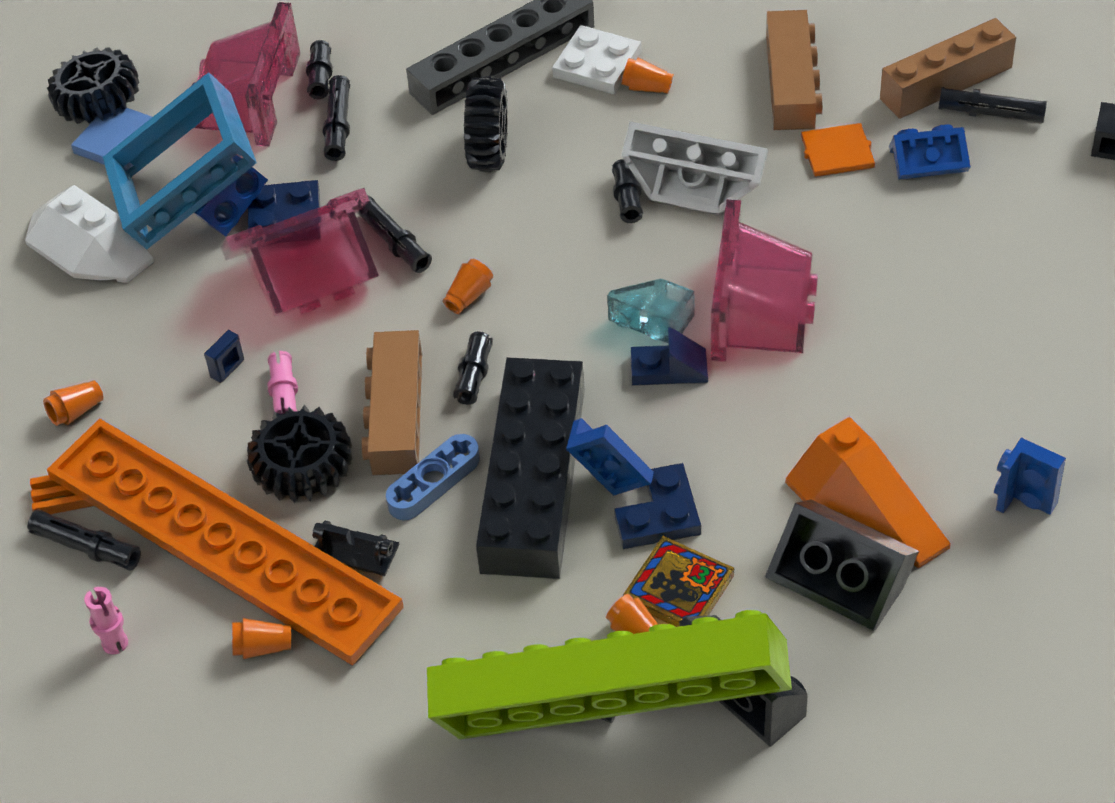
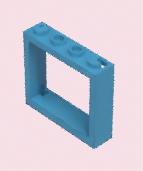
[102,72,257,249]

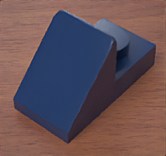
[631,327,708,386]

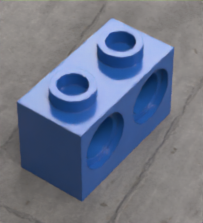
[193,155,268,237]

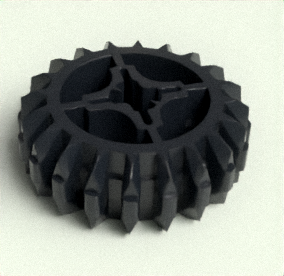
[47,47,140,124]
[463,76,508,172]
[247,404,352,503]

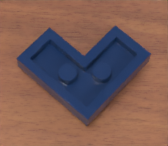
[614,463,701,549]

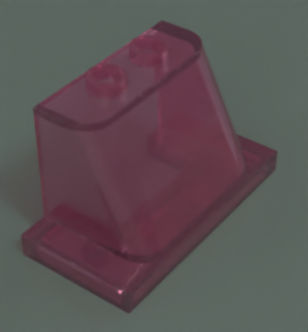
[192,2,301,146]
[221,188,379,316]
[711,199,818,361]

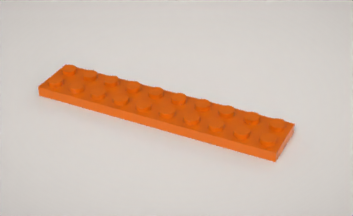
[47,418,404,666]

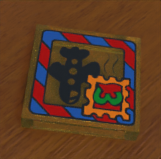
[623,536,734,627]

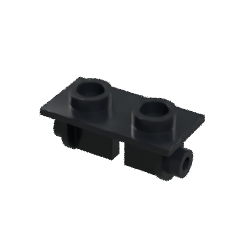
[312,520,400,576]

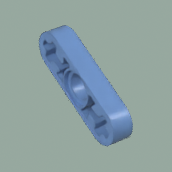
[386,434,480,520]

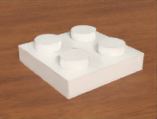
[552,25,642,94]

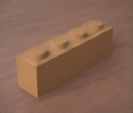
[766,10,823,130]
[880,18,1016,119]
[362,330,423,475]

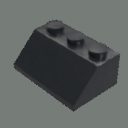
[765,499,919,631]
[679,615,808,747]

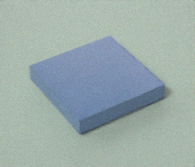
[71,108,152,171]

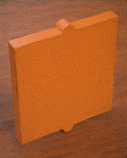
[801,123,875,177]

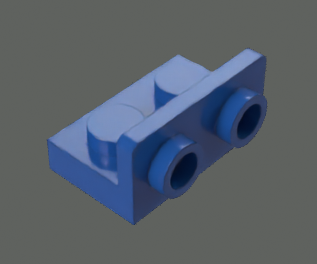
[889,124,971,180]
[566,418,654,496]
[994,437,1066,515]

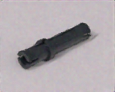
[322,75,351,161]
[938,87,1047,123]
[354,195,432,273]
[27,509,141,571]

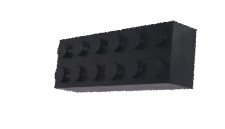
[476,357,585,579]

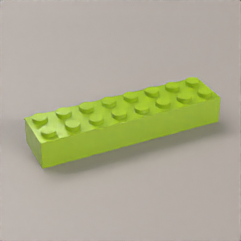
[427,610,792,740]

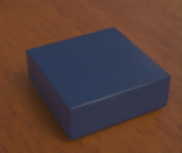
[204,329,244,383]

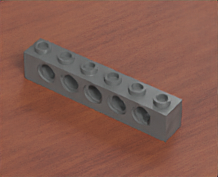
[406,0,595,115]

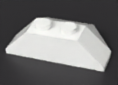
[621,121,768,215]
[25,185,154,283]

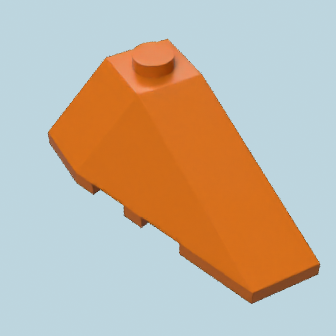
[785,416,951,568]

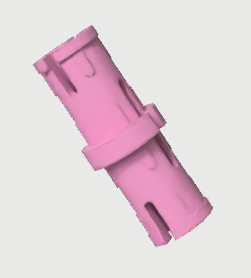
[267,351,298,415]
[84,587,128,655]

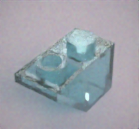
[607,278,695,343]

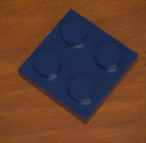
[248,180,321,248]

